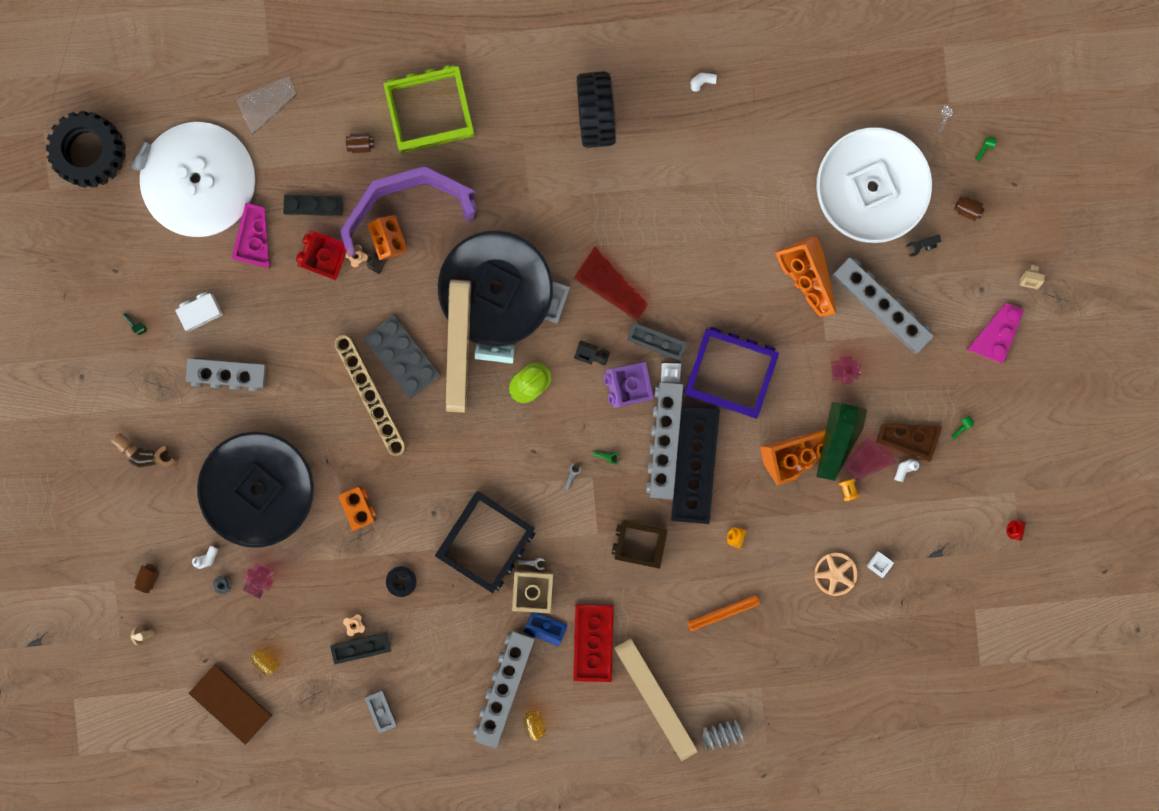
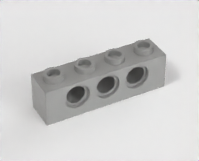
[185,359,268,392]

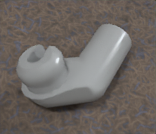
[131,142,151,171]

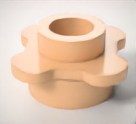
[345,244,368,267]
[343,614,365,636]

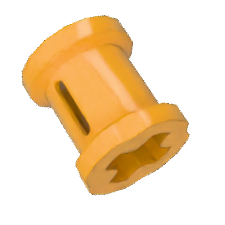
[839,478,860,501]

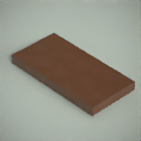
[188,664,272,745]

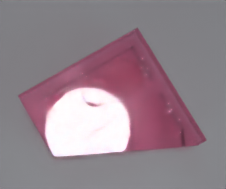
[843,438,896,480]

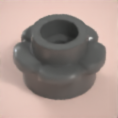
[213,575,232,594]

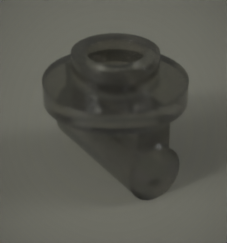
[367,252,388,275]

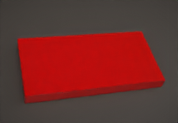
[573,604,614,682]

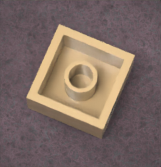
[512,570,553,613]

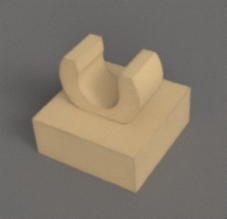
[1019,265,1045,289]

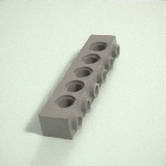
[831,257,933,354]
[646,382,683,499]
[473,630,535,749]

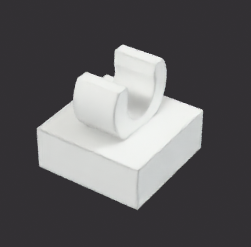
[661,363,681,383]

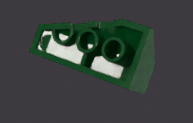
[816,402,867,481]

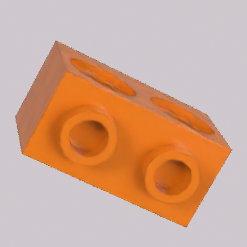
[367,215,408,260]
[338,486,377,531]

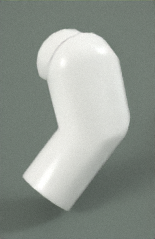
[690,73,717,92]
[894,459,920,482]
[192,545,219,569]

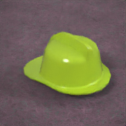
[509,363,551,403]

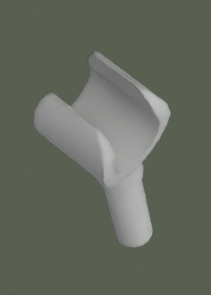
[564,464,581,490]

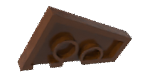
[876,424,942,462]

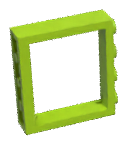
[383,65,475,153]

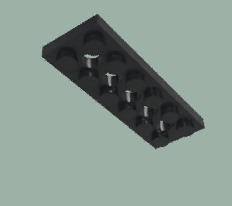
[671,406,720,524]

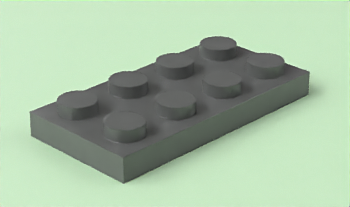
[364,315,441,399]

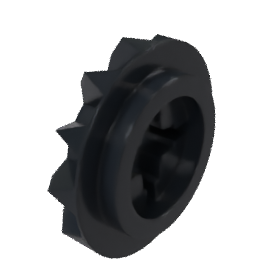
[386,566,417,597]

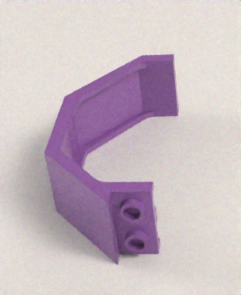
[340,166,476,257]

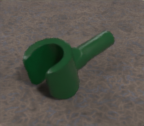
[122,313,147,335]

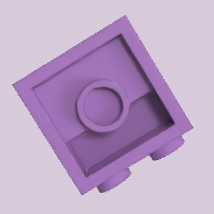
[604,362,654,408]

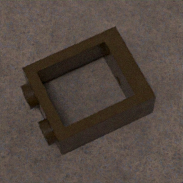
[611,521,668,569]

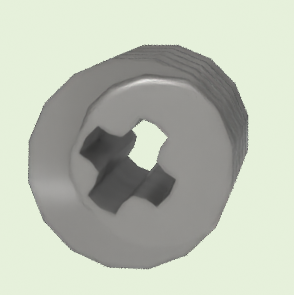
[702,719,744,752]

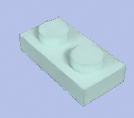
[475,343,515,364]

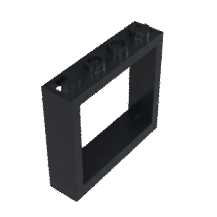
[435,491,536,594]

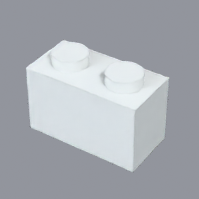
[175,292,223,332]

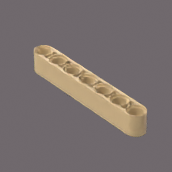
[446,280,471,413]
[335,335,406,456]
[615,638,698,761]

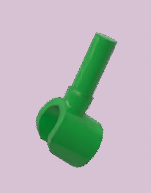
[975,137,997,161]
[951,416,974,440]
[593,451,620,465]

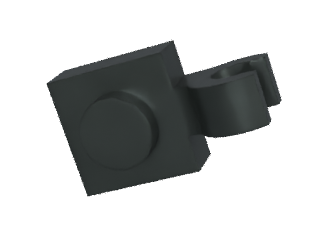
[906,234,942,257]
[574,340,610,365]

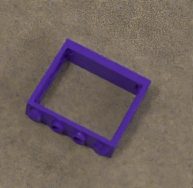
[683,327,779,419]

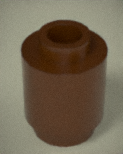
[346,133,374,153]
[954,196,985,221]
[134,563,160,593]

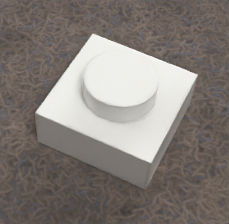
[866,551,894,578]

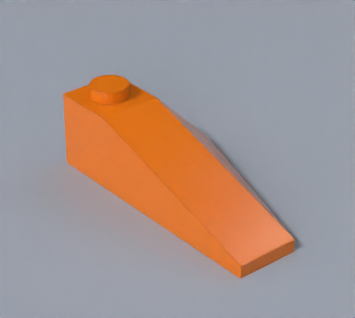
[775,235,837,317]
[760,429,826,485]

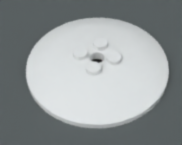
[140,122,256,237]
[816,127,932,243]

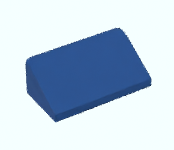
[524,612,567,646]

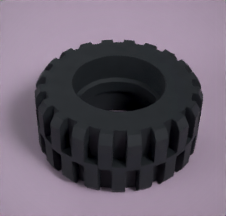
[577,71,616,148]
[46,111,126,188]

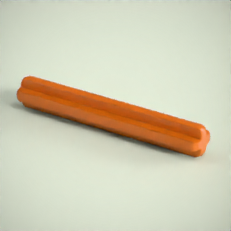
[687,595,760,631]

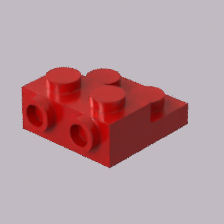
[296,230,346,280]

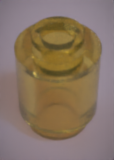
[251,649,280,676]
[523,710,546,741]

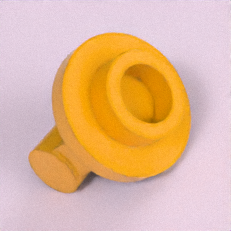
[727,527,747,549]

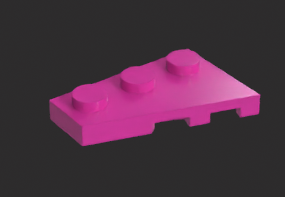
[232,203,270,269]
[966,303,1024,364]

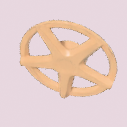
[814,553,857,596]

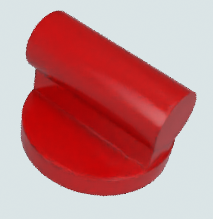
[1006,520,1026,541]

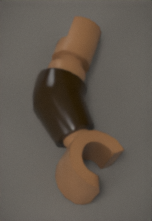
[111,433,178,468]

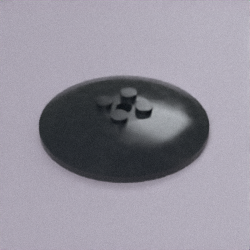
[438,231,553,346]
[197,432,314,548]

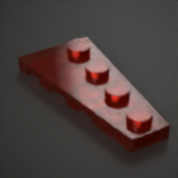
[574,247,648,321]

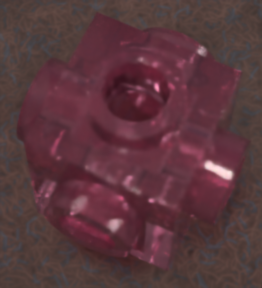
[831,357,861,384]
[243,563,274,599]

